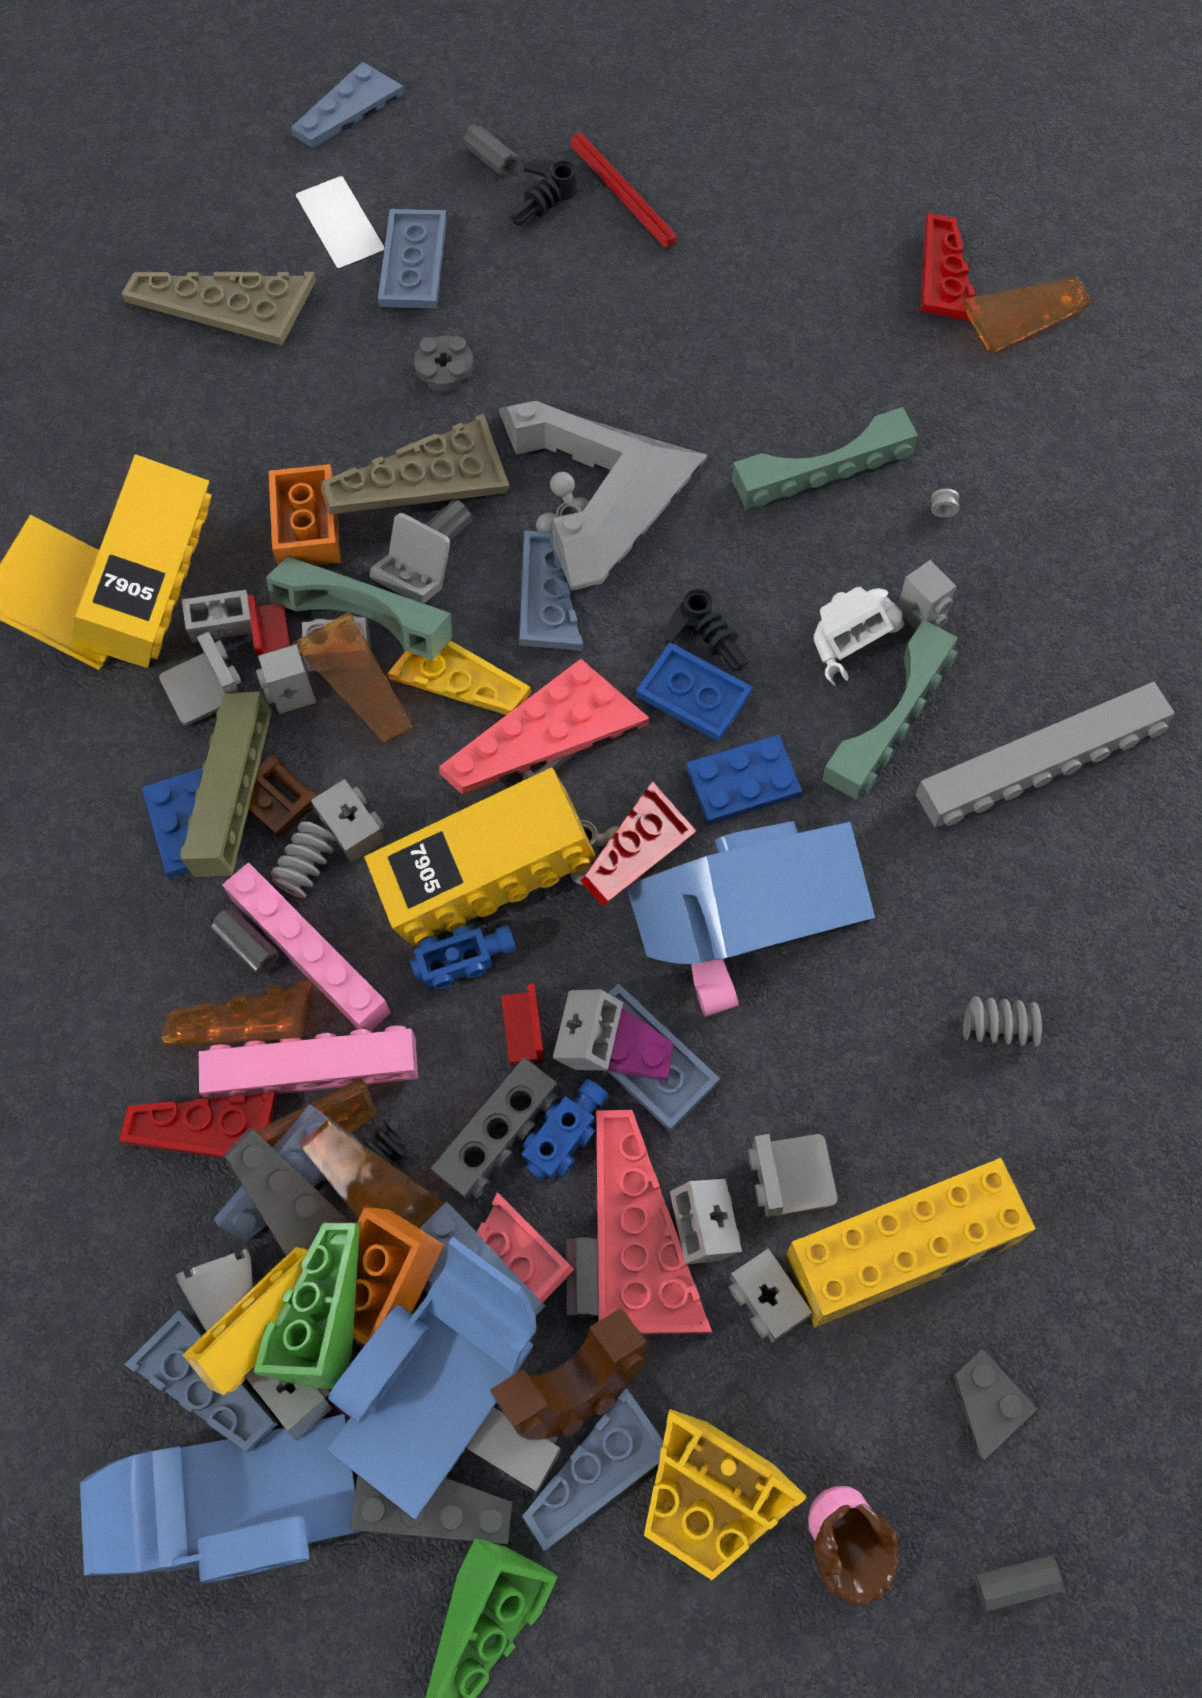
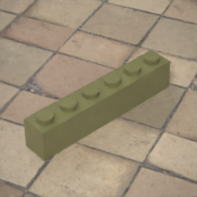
[180,691,272,877]

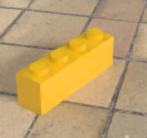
[183,1247,308,1396]

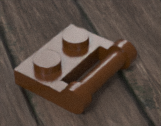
[248,756,318,838]

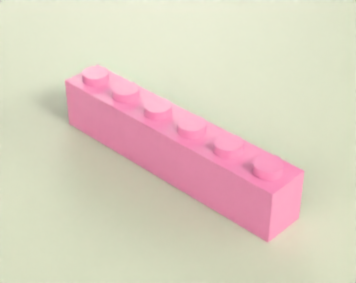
[222,862,391,1031]
[199,1026,418,1099]

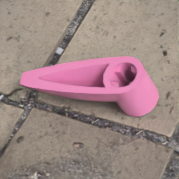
[691,959,739,1017]

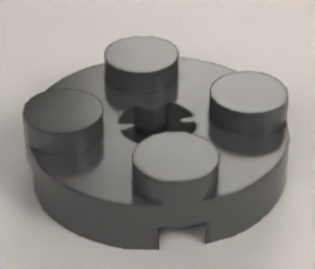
[414,336,474,391]

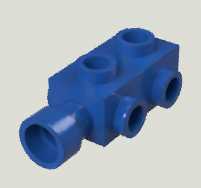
[410,925,517,990]
[522,1079,609,1181]

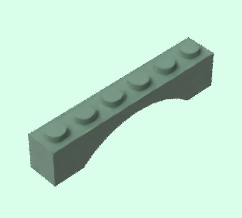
[732,407,918,509]
[266,556,452,660]
[822,620,958,800]

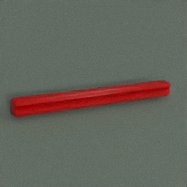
[570,132,676,248]

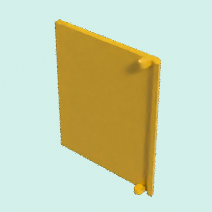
[0,515,108,670]

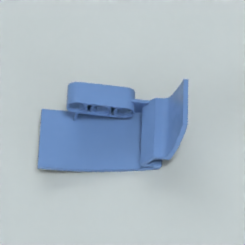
[627,821,875,964]
[327,1237,537,1520]
[80,1414,361,1583]

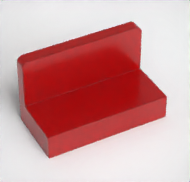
[248,595,291,659]
[501,983,545,1066]

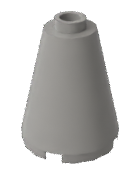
[175,1249,253,1332]

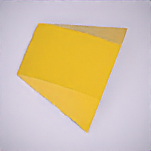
[644,1409,807,1580]

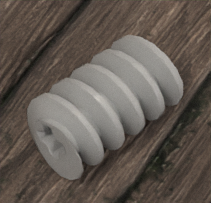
[271,822,336,899]
[963,996,1042,1047]

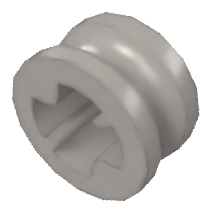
[931,489,960,518]

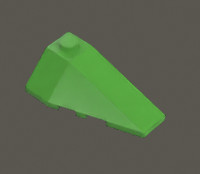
[254,1223,360,1389]
[426,1538,558,1698]

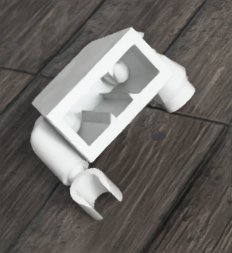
[813,587,904,686]

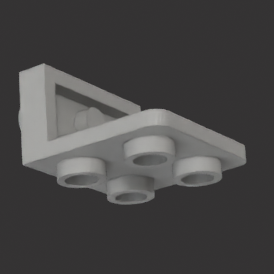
[369,513,450,604]
[159,632,242,726]
[748,1134,838,1218]

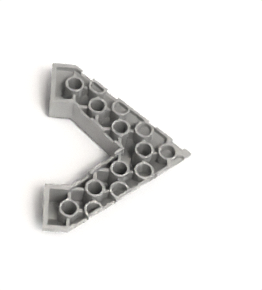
[499,401,708,591]

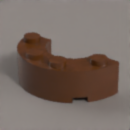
[490,1308,647,1440]

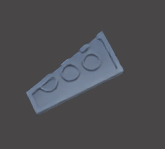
[291,62,405,148]
[519,530,583,651]
[214,1104,363,1243]
[124,1310,279,1452]
[522,1388,663,1552]

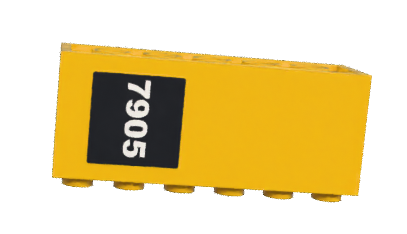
[72,454,212,668]
[364,767,597,947]
[785,1158,1036,1328]

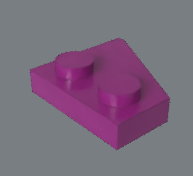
[602,1007,674,1081]

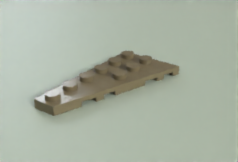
[121,272,316,345]
[321,413,509,514]

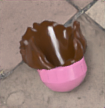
[808,1486,900,1607]

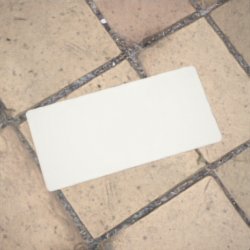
[296,176,385,268]

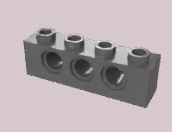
[430,1057,559,1203]

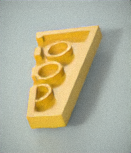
[388,640,531,715]

